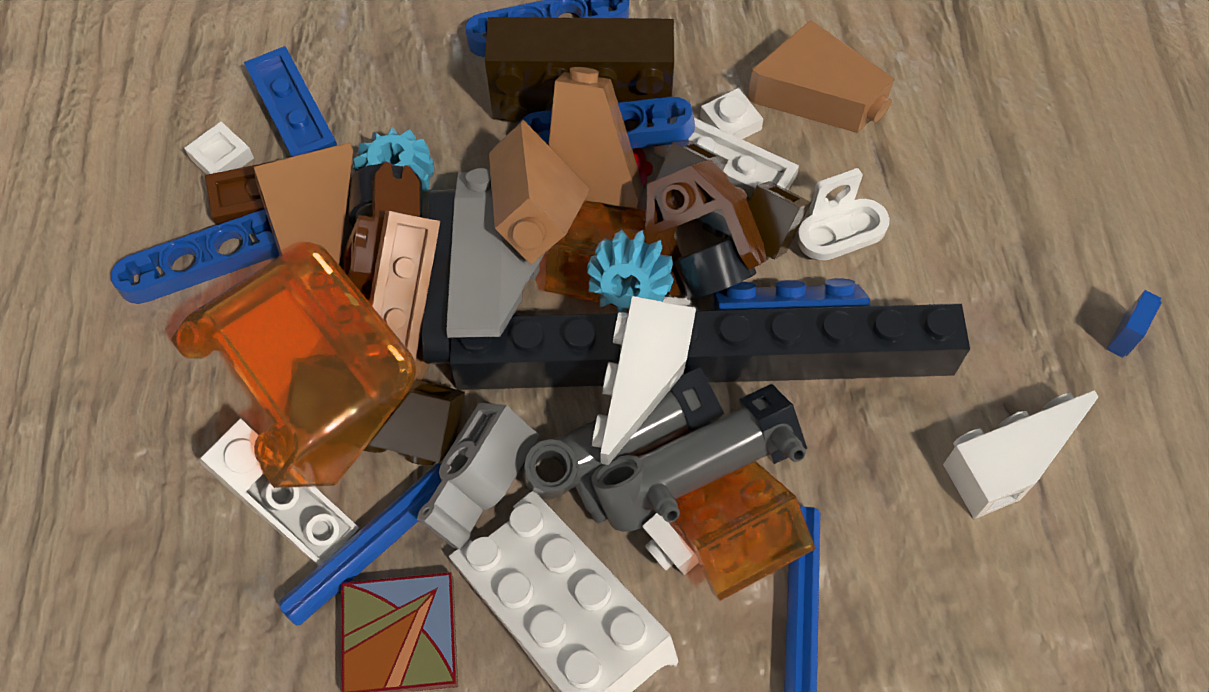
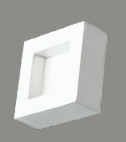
[700,88,763,139]
[184,122,254,175]
[642,513,700,575]

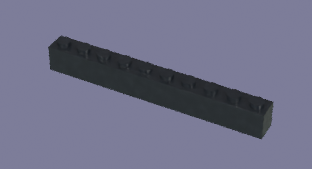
[450,304,970,390]

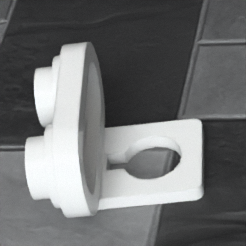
[797,168,889,260]

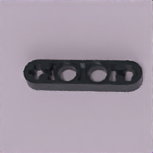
[422,189,456,364]

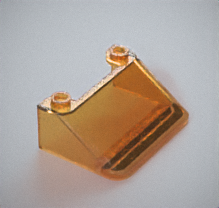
[171,242,416,488]

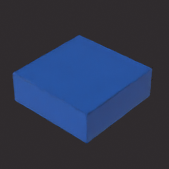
[1106,290,1162,358]

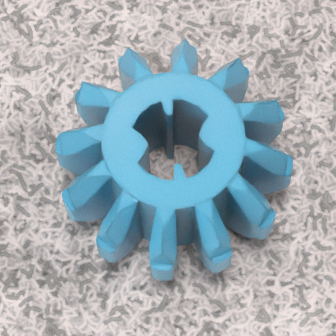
[353,126,435,191]
[587,229,674,313]

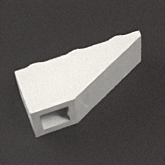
[592,296,696,465]
[943,390,1098,519]
[198,418,359,566]

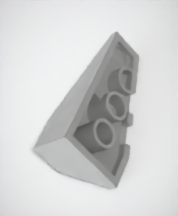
[446,168,555,338]

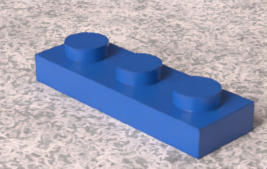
[244,46,337,157]
[714,278,870,311]

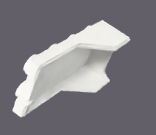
[449,491,679,692]

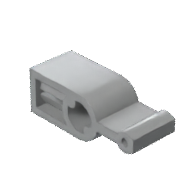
[417,403,540,550]

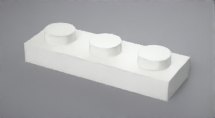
[654,117,799,198]

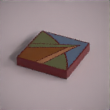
[342,572,458,692]

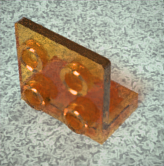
[544,200,646,309]
[671,461,816,601]

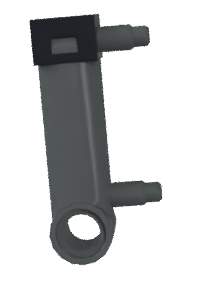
[523,367,724,524]
[592,384,808,532]

